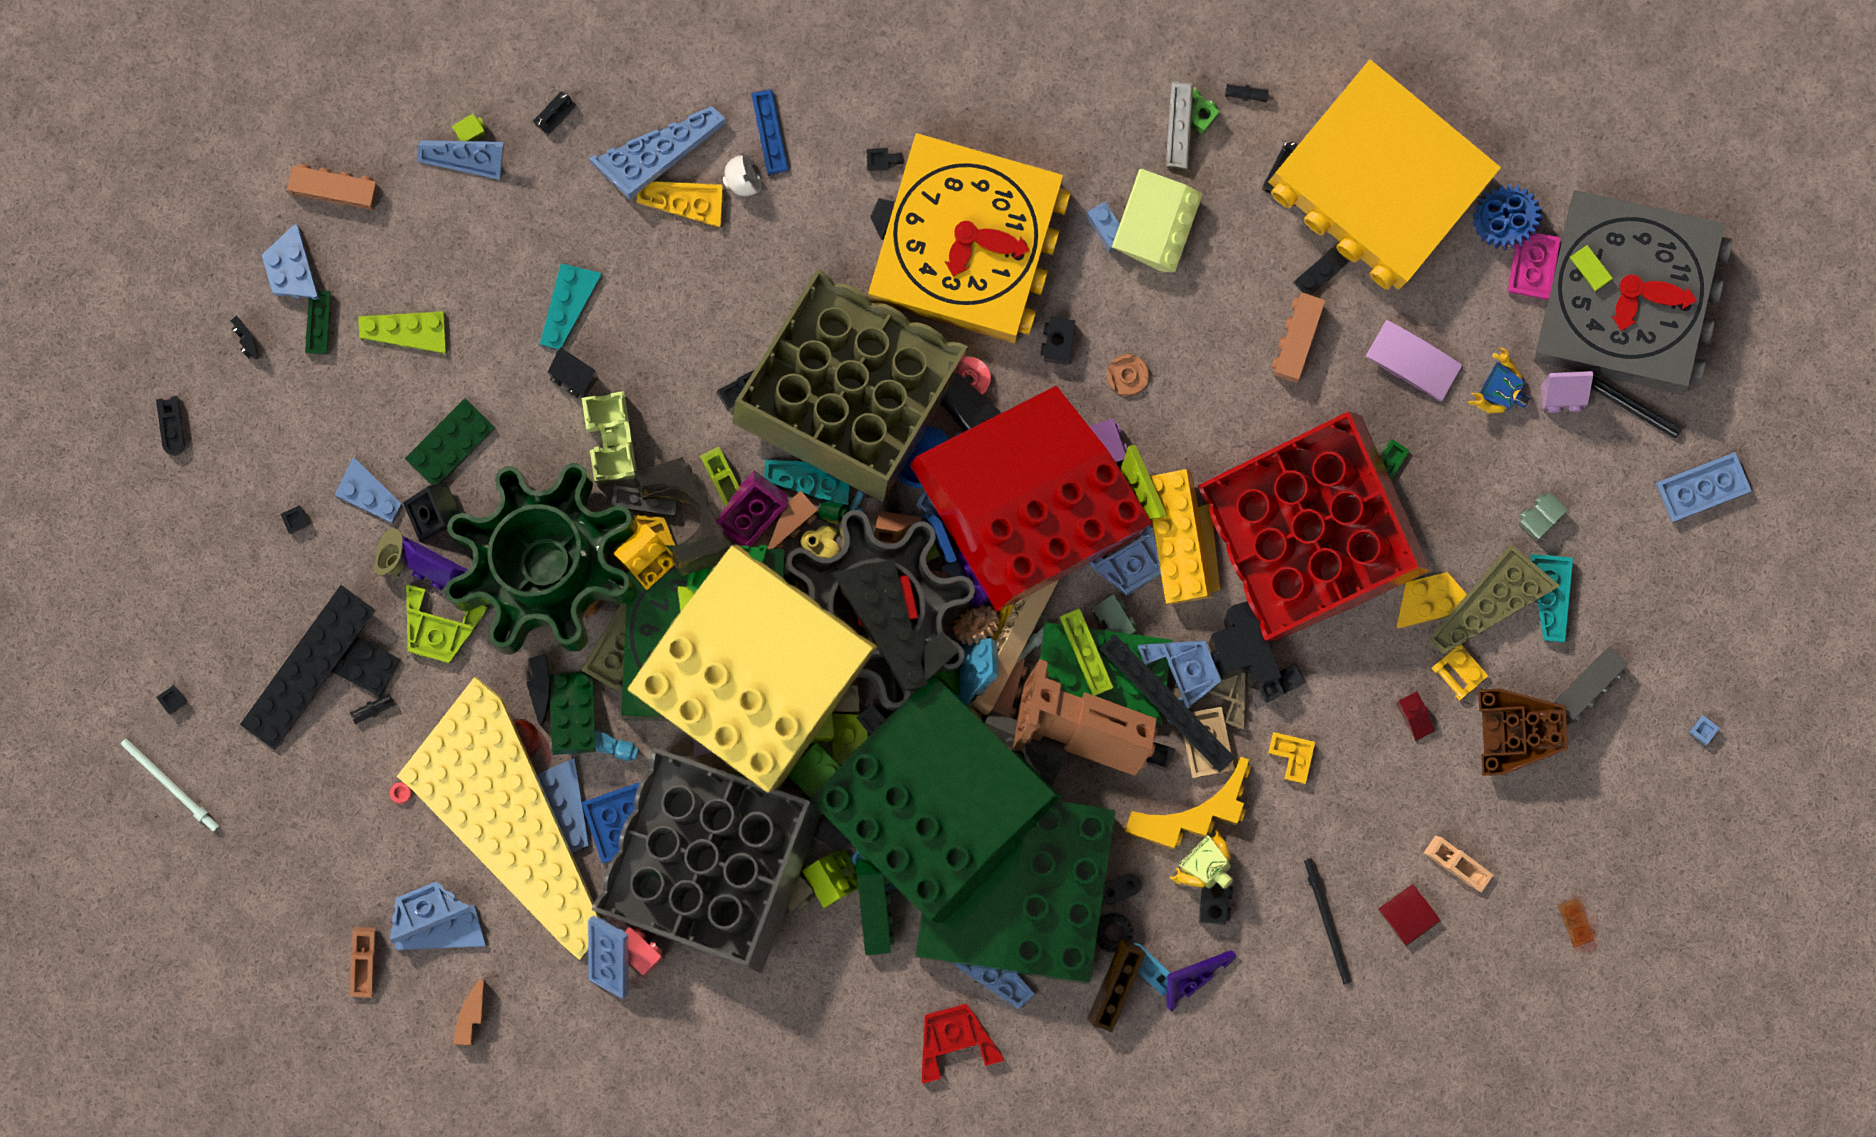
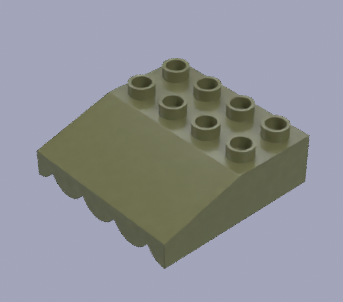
[732,268,968,502]

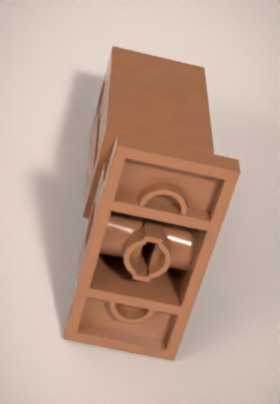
[1013,659,1158,776]

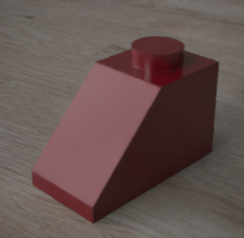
[1396,691,1435,742]

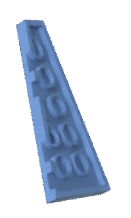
[589,106,727,200]

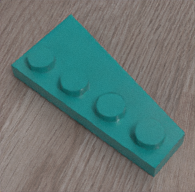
[540,263,602,350]
[1530,554,1573,643]

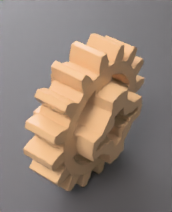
[953,606,1000,646]

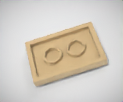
[1183,707,1235,779]

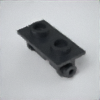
[532,91,577,135]

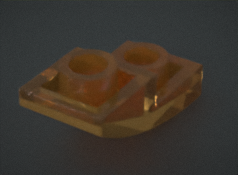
[1557,898,1594,948]

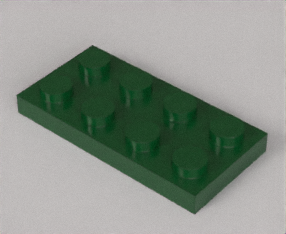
[405,398,495,485]
[549,672,596,755]

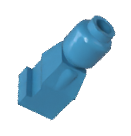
[595,731,639,761]

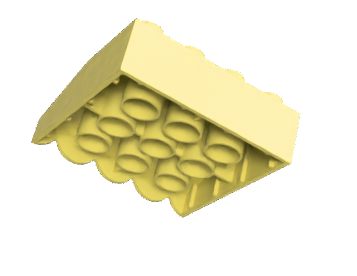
[628,545,878,792]

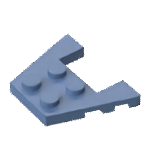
[1088,519,1161,596]
[1137,640,1221,724]

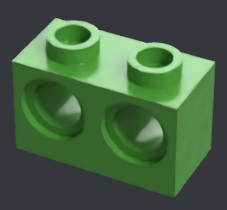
[1191,88,1220,135]

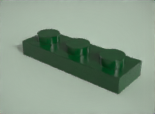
[305,290,331,355]

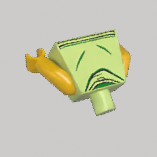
[1170,830,1233,889]

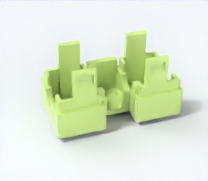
[582,391,638,484]

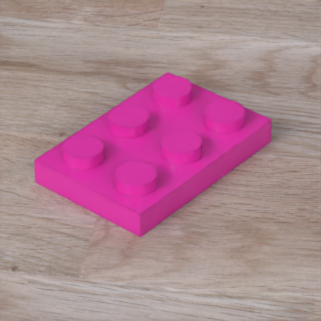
[1507,233,1561,300]

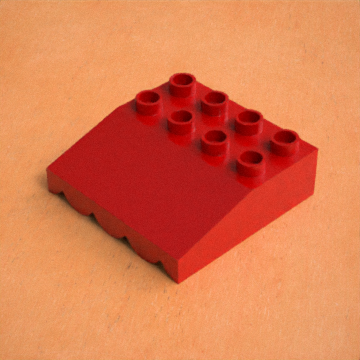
[910,385,1152,612]
[1197,411,1431,642]

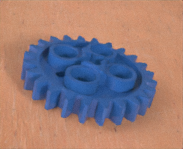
[1473,184,1542,250]

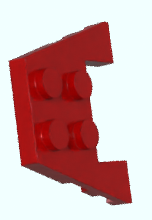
[921,1003,1004,1084]

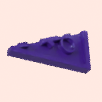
[1166,950,1236,1011]

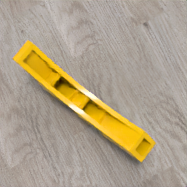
[1124,757,1251,849]

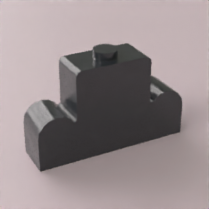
[1208,601,1281,690]

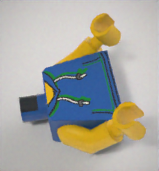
[1468,347,1530,414]

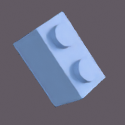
[1087,201,1120,252]

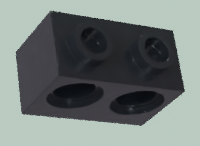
[1198,882,1233,925]

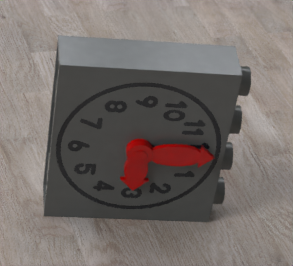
[1534,190,1733,395]

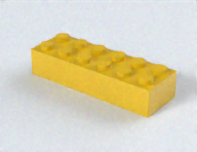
[1150,469,1213,605]

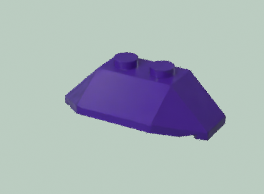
[403,536,468,591]

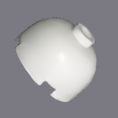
[723,153,762,197]

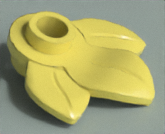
[801,526,840,558]

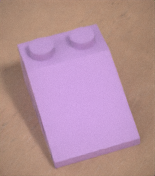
[1541,371,1593,413]

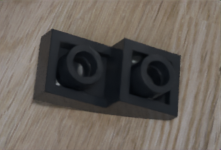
[231,315,259,360]

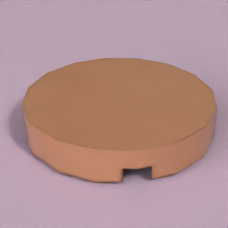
[1107,354,1149,397]

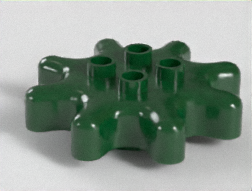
[445,463,638,655]

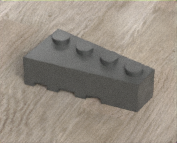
[1554,646,1628,725]

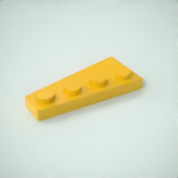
[637,181,723,228]

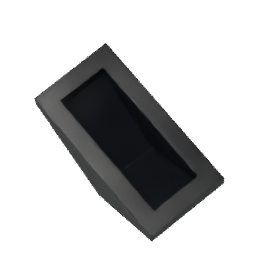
[1146,742,1176,772]

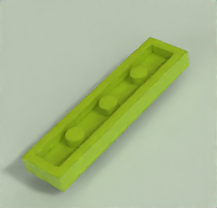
[1059,608,1113,696]

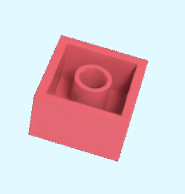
[625,927,663,978]

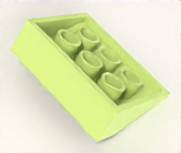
[1112,169,1203,272]

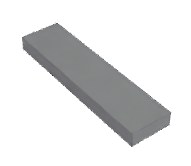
[1166,82,1194,168]

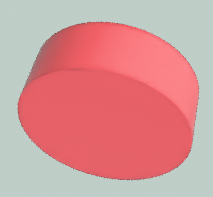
[390,782,412,804]

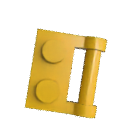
[1431,645,1488,701]

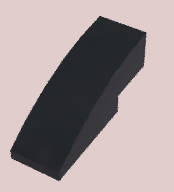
[526,654,550,725]

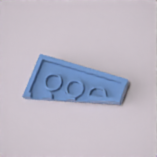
[417,140,504,180]
[537,758,589,853]
[390,905,486,950]
[953,964,1035,1009]

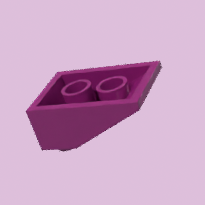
[714,470,788,547]

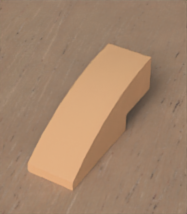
[1424,836,1493,893]

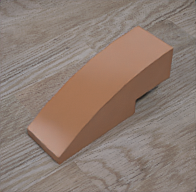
[350,927,377,998]
[453,980,485,1046]

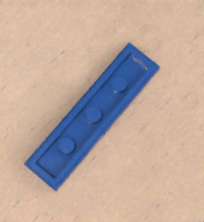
[751,89,788,175]

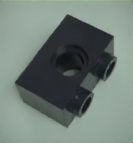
[1040,317,1076,365]

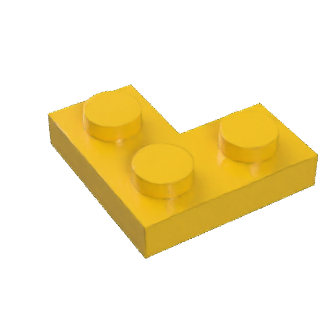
[1268,732,1315,784]

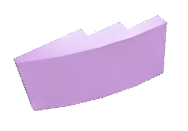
[1365,320,1462,401]

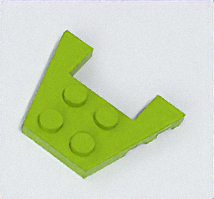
[406,584,488,664]

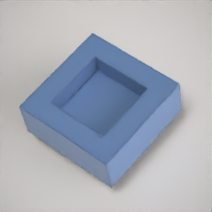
[1689,715,1720,746]

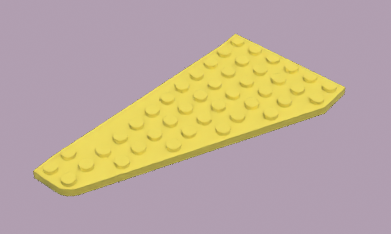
[397,677,601,960]

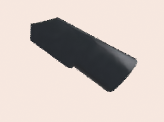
[940,373,1001,432]

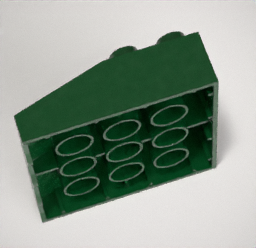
[810,675,1061,923]
[914,801,1116,985]

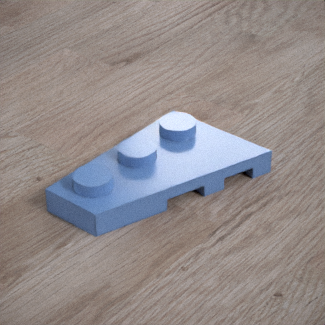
[335,457,402,523]

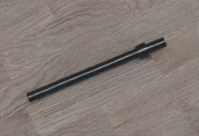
[1304,858,1351,985]

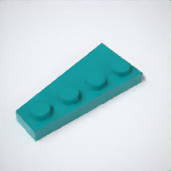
[764,460,849,505]

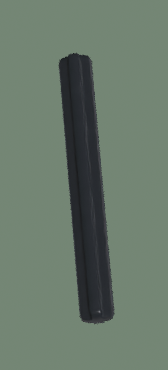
[1591,376,1682,438]

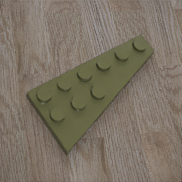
[1427,544,1560,655]

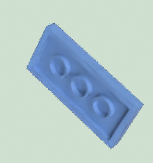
[1656,452,1752,523]
[588,915,628,999]

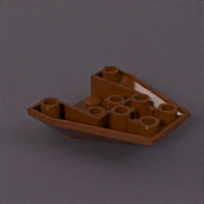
[1478,688,1568,776]

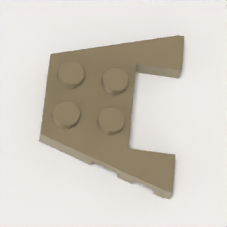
[1171,648,1246,730]

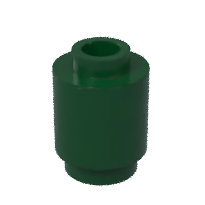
[818,501,850,525]

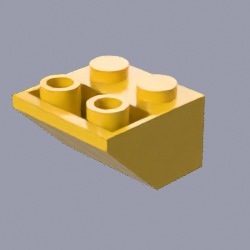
[614,524,678,590]

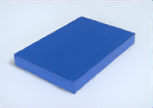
[923,511,956,563]

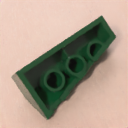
[855,859,895,956]

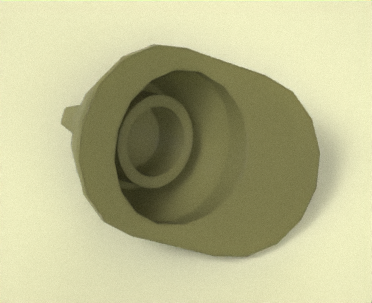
[374,529,407,578]

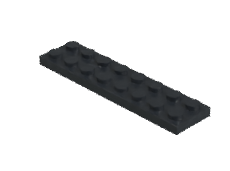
[240,585,377,750]

